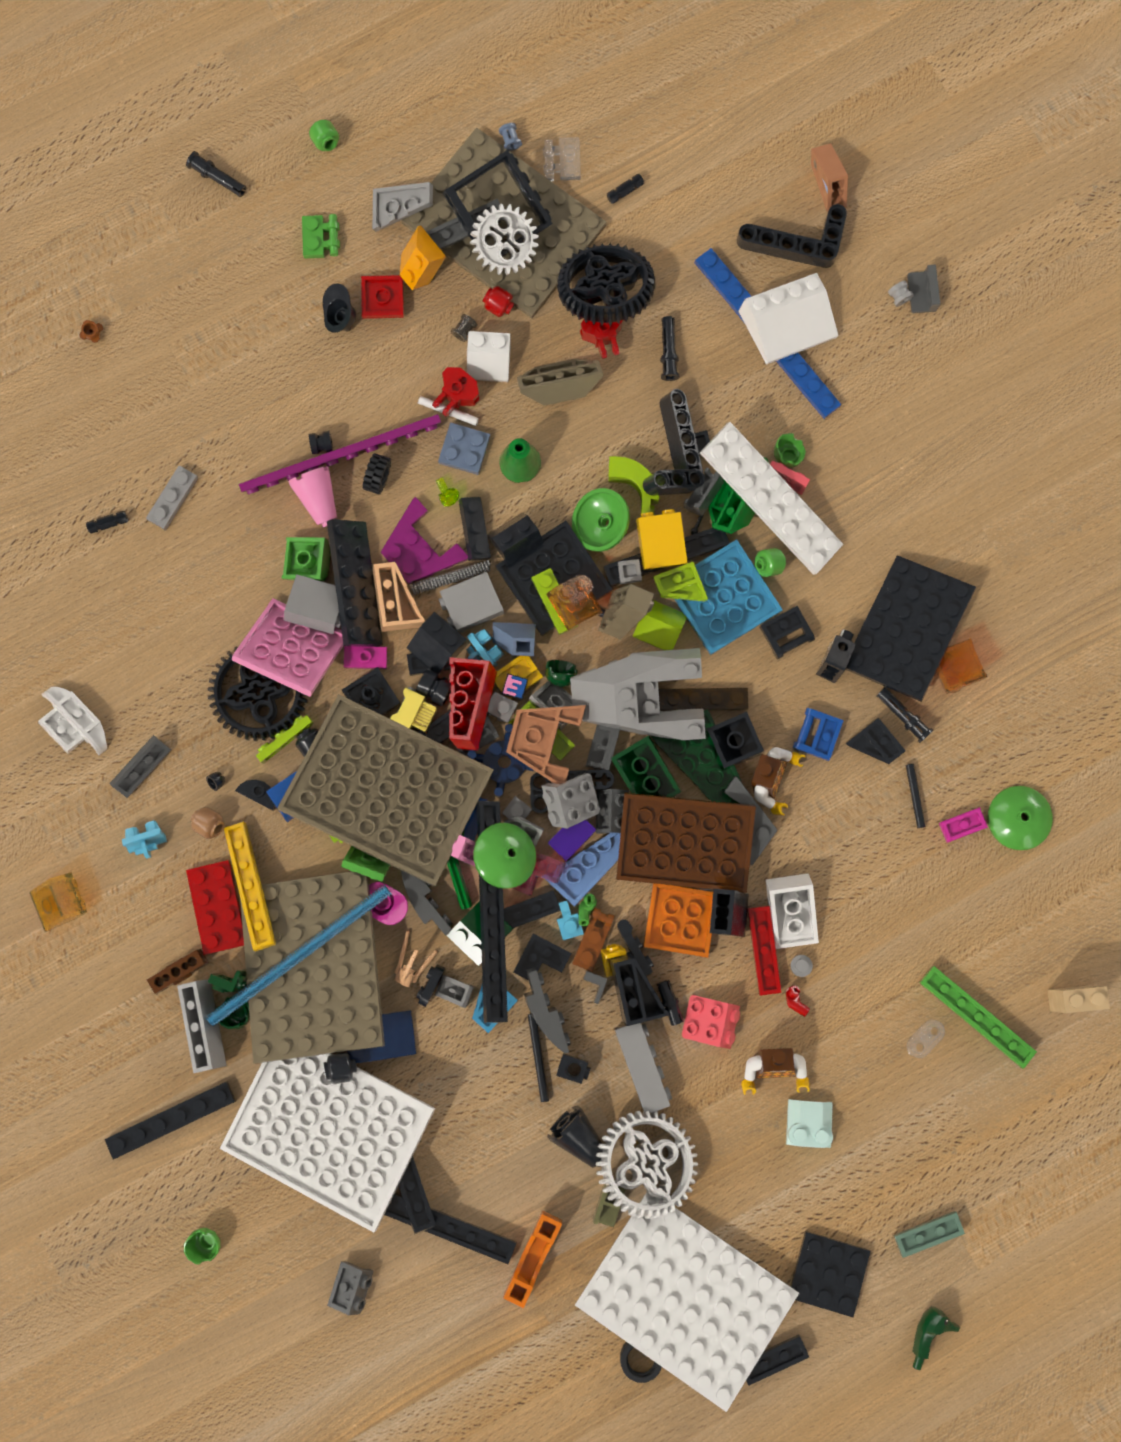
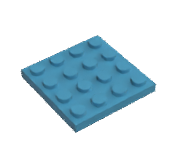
[674,540,782,656]

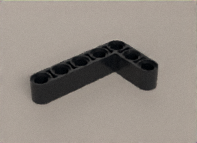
[737,204,847,268]
[643,389,705,496]

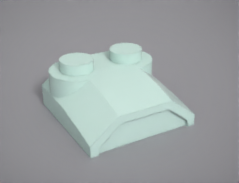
[786,1099,833,1148]

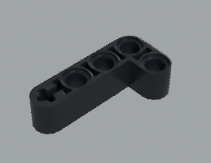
[530,769,614,814]

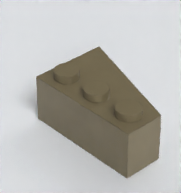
[598,584,654,640]

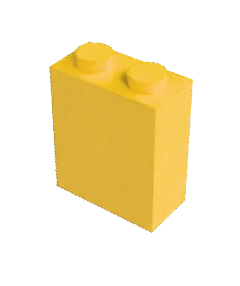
[636,509,687,570]

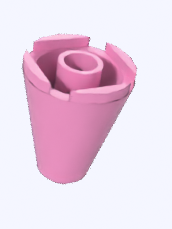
[288,466,337,528]

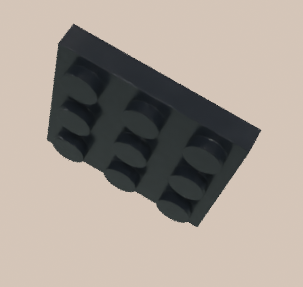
[790,1231,871,1317]

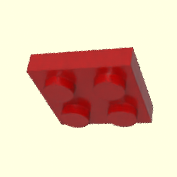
[361,275,404,319]

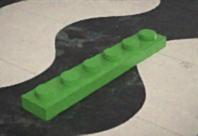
[919,966,1037,1069]

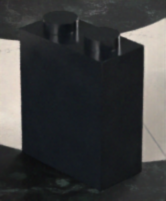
[710,889,749,937]

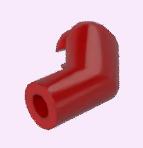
[785,985,810,1017]

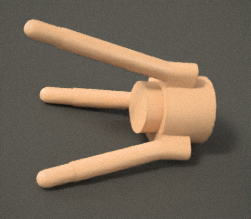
[394,930,438,987]

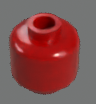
[482,286,515,317]

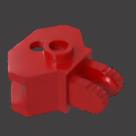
[580,320,623,359]
[432,367,480,417]

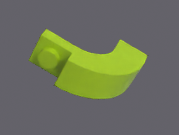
[608,456,659,514]

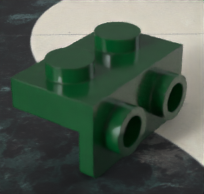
[208,969,247,993]

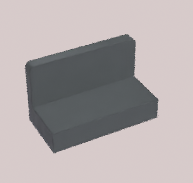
[907,264,940,314]
[583,971,607,1004]

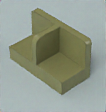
[593,1179,626,1228]

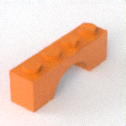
[503,1210,562,1308]

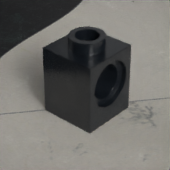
[556,1053,591,1084]

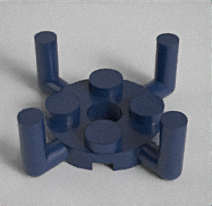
[468,724,536,798]

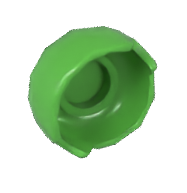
[773,433,806,468]
[184,1228,221,1265]

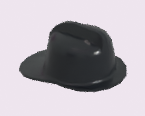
[322,283,356,333]

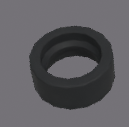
[620,1342,662,1383]

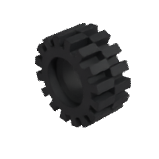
[362,453,391,495]

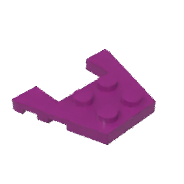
[381,497,468,585]

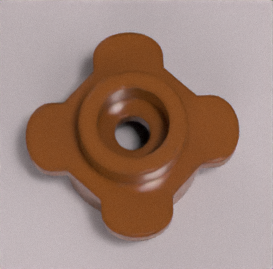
[79,320,103,343]

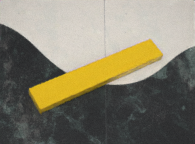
[224,821,276,952]

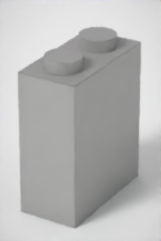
[438,572,504,633]
[284,574,341,634]

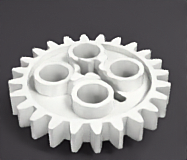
[470,204,539,275]

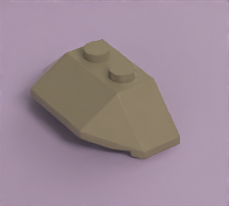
[517,359,603,405]

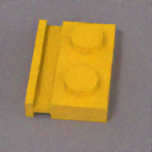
[495,656,543,700]

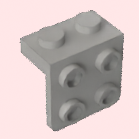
[541,773,600,828]

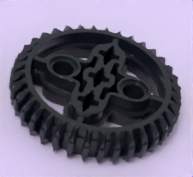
[557,242,655,326]
[208,646,308,741]

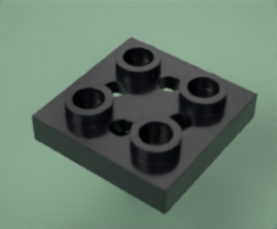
[342,667,401,715]

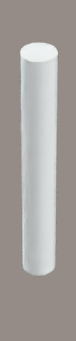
[418,396,479,426]

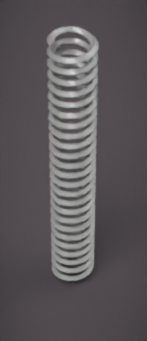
[409,560,491,595]

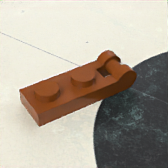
[572,907,615,972]

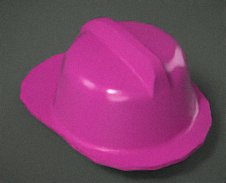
[369,882,408,925]

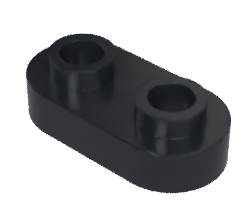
[416,964,445,1007]

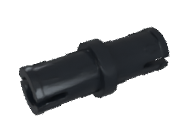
[656,980,684,1026]

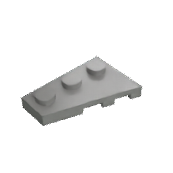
[372,182,433,232]

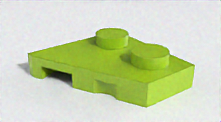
[653,562,708,602]

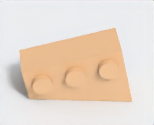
[372,562,425,632]

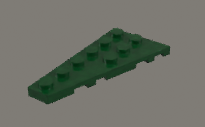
[650,709,743,804]

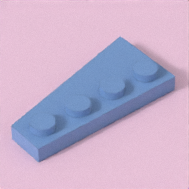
[543,833,621,907]

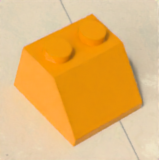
[400,225,446,290]

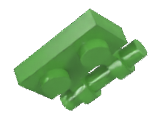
[302,214,340,259]

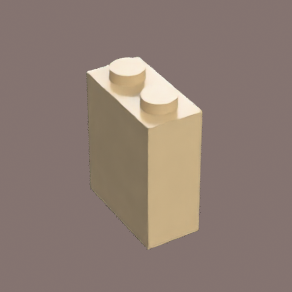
[1047,985,1110,1013]

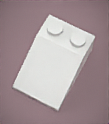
[766,874,819,949]

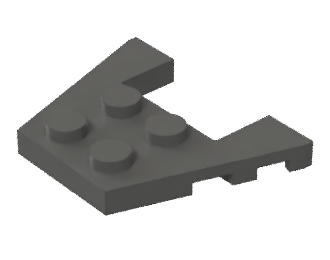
[724,776,777,866]

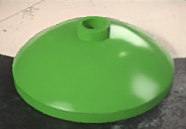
[572,488,630,552]
[987,786,1053,850]
[473,823,536,889]

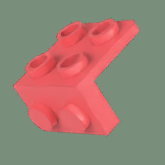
[682,995,740,1049]

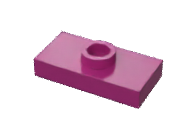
[344,646,388,669]
[939,807,988,843]

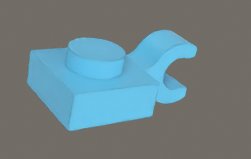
[557,900,584,940]

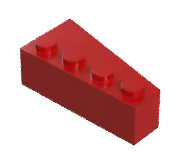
[449,657,497,751]

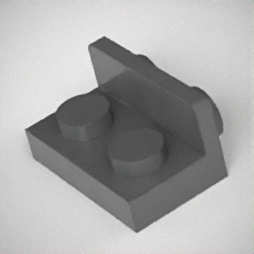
[596,789,629,834]
[327,1261,374,1315]

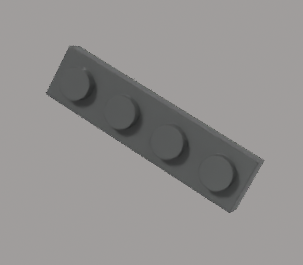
[427,199,504,250]

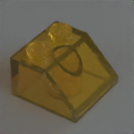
[29,872,87,932]

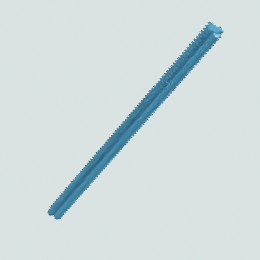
[205,885,392,1026]

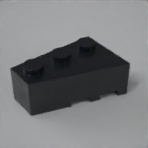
[609,952,669,1026]

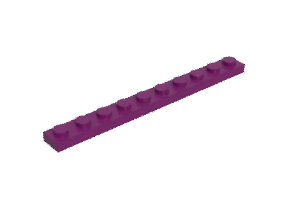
[238,414,441,495]

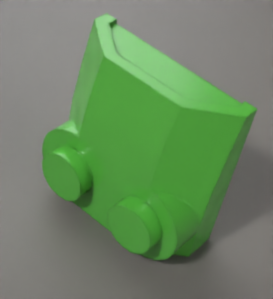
[282,537,331,582]

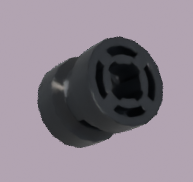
[309,430,333,455]

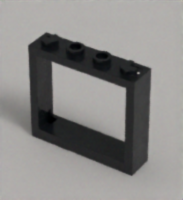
[442,150,553,266]

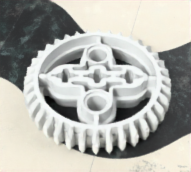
[596,1111,698,1219]

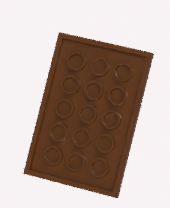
[616,793,756,893]

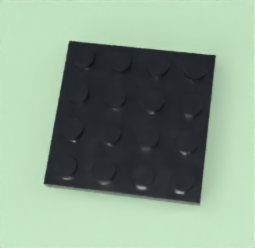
[495,521,613,636]

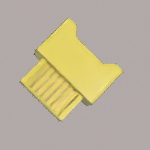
[390,688,437,733]

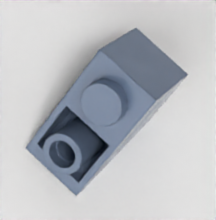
[493,622,536,656]

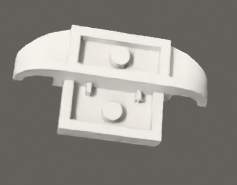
[38,687,107,755]

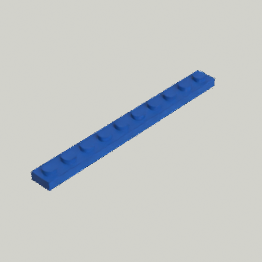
[694,248,841,419]

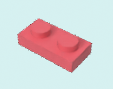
[770,460,810,495]

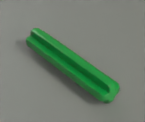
[447,857,472,910]

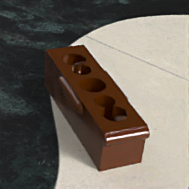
[147,949,209,995]

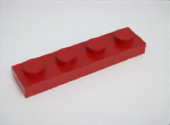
[748,906,782,996]

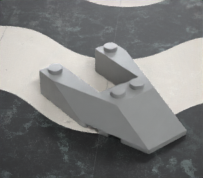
[570,648,706,740]

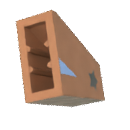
[811,143,848,212]

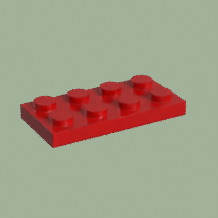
[186,860,244,955]

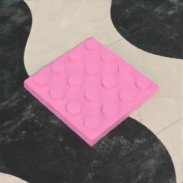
[232,598,344,697]

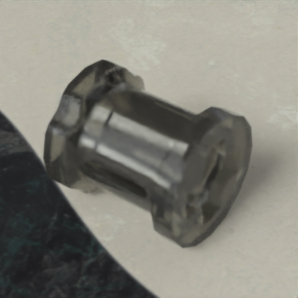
[451,314,477,342]

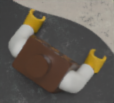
[751,747,806,816]
[741,1048,810,1095]

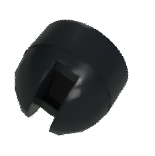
[206,772,225,791]

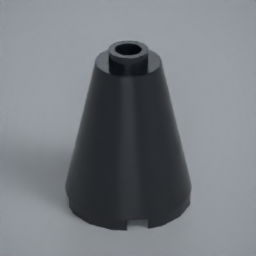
[547,1106,603,1168]

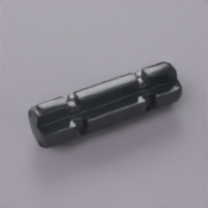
[607,174,644,204]
[86,511,128,534]

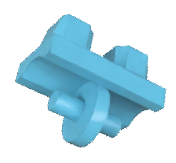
[466,629,504,667]
[122,821,167,859]

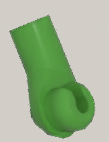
[578,893,597,926]

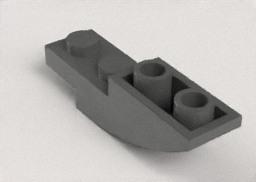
[401,870,453,936]
[523,968,571,1054]

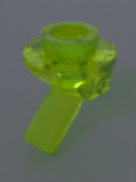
[435,477,459,507]

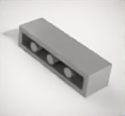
[177,979,227,1073]
[614,1023,672,1115]

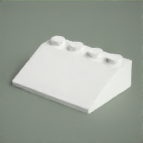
[739,273,838,364]

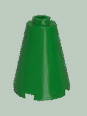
[499,438,541,483]

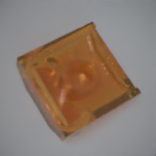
[546,575,602,631]
[936,638,988,694]

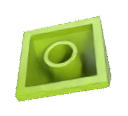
[632,600,687,651]

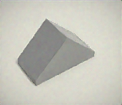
[435,975,474,1008]

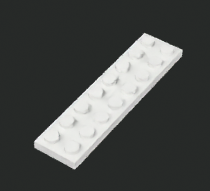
[700,422,843,575]

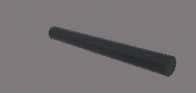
[527,1014,549,1102]

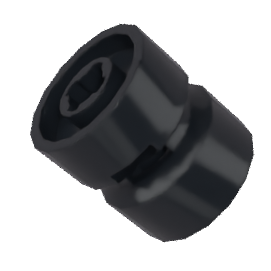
[415,669,451,707]

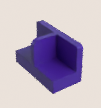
[548,820,596,862]

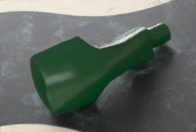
[912,1306,960,1370]

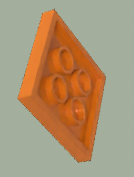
[643,883,713,958]

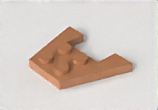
[506,705,586,784]

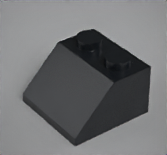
[487,513,544,566]
[407,611,467,675]
[707,712,764,769]

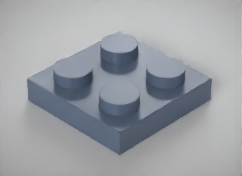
[438,422,491,475]

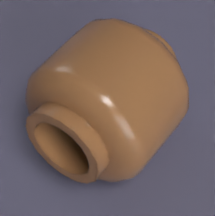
[191,807,224,839]

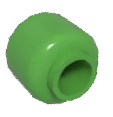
[309,119,339,151]
[755,548,786,577]

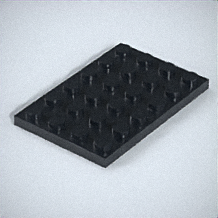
[845,555,976,702]

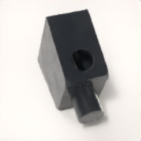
[816,630,856,683]

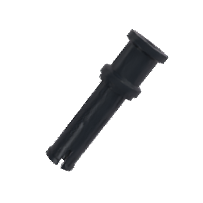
[186,151,247,197]
[660,316,680,381]
[876,687,933,743]

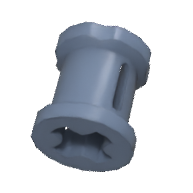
[499,123,522,151]

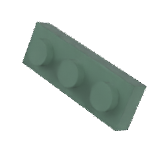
[893,1211,965,1258]

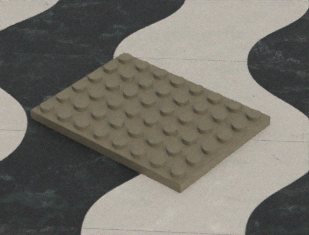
[401,127,607,319]
[277,694,494,886]
[240,871,385,1064]

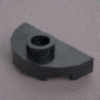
[235,779,275,811]

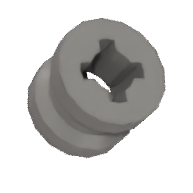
[888,281,914,307]

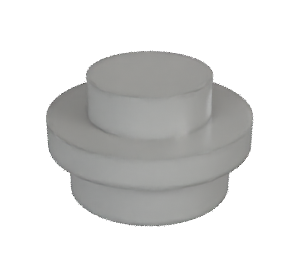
[790,955,813,977]

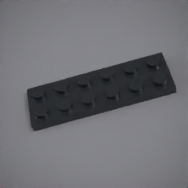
[327,519,383,647]

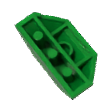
[708,457,768,534]

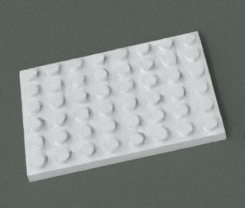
[220,1054,436,1233]
[575,1192,799,1412]

